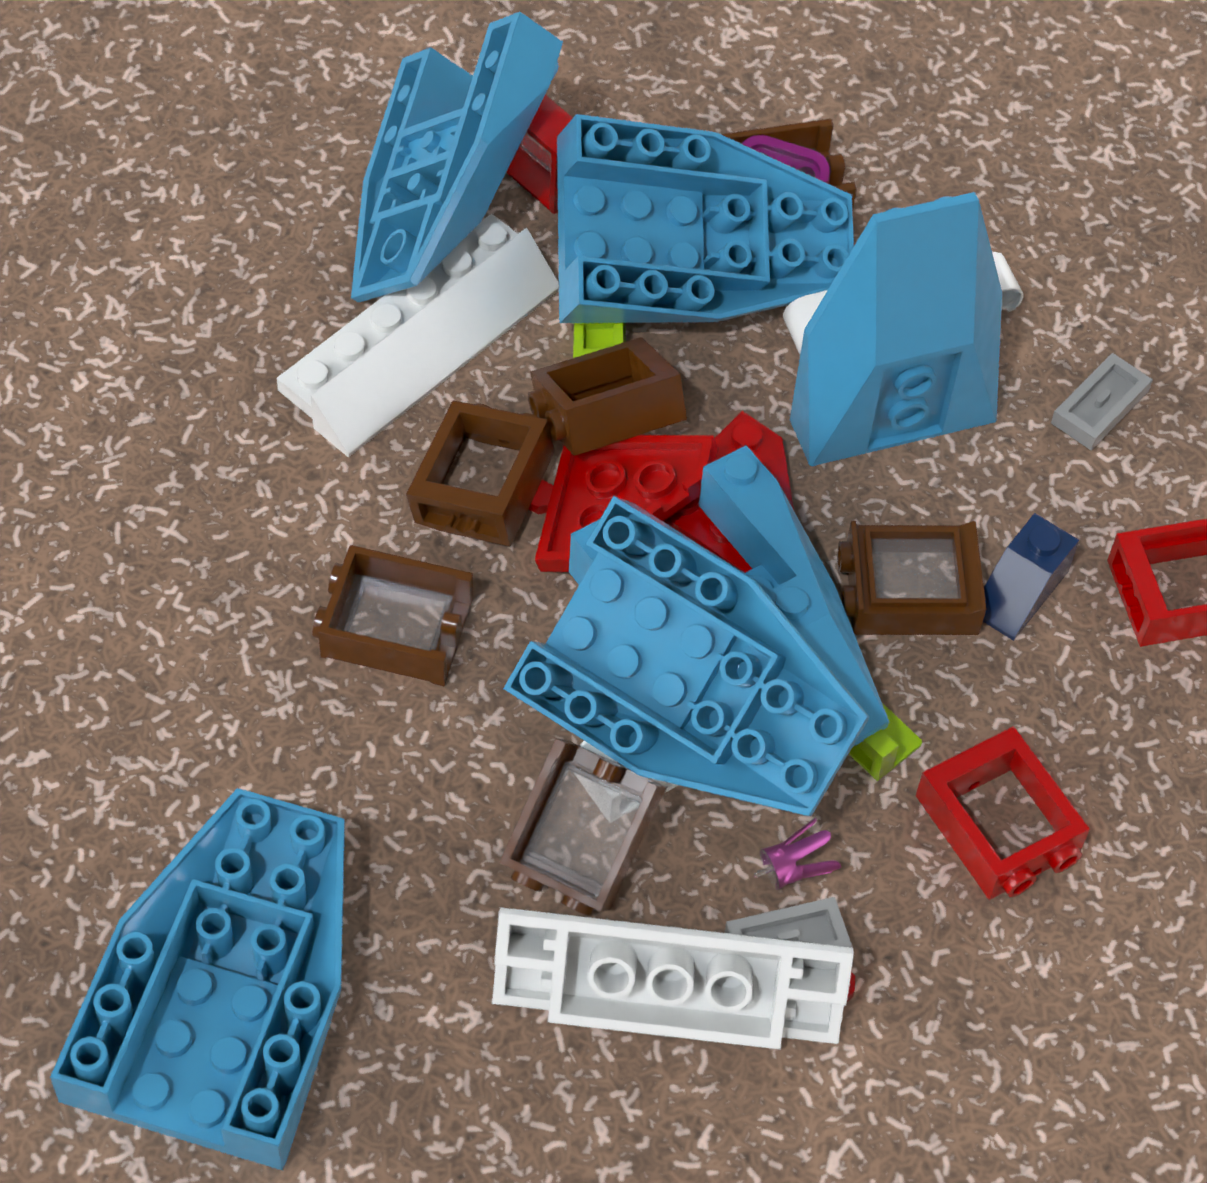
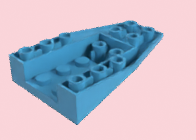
[557,114,854,323]
[789,192,1002,466]
[503,496,870,816]
[50,788,345,1171]

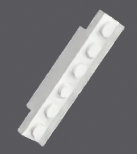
[277,213,559,457]
[492,907,854,1049]

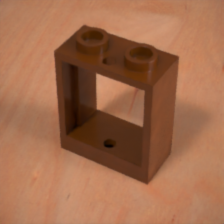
[528,337,687,456]
[406,400,555,547]

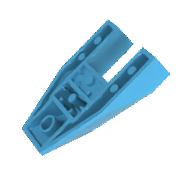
[351,12,563,303]
[569,445,889,747]

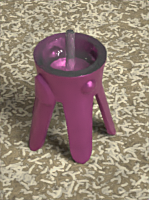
[754,817,842,890]

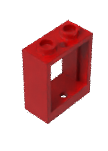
[1107,518,1207,647]
[916,726,1090,900]

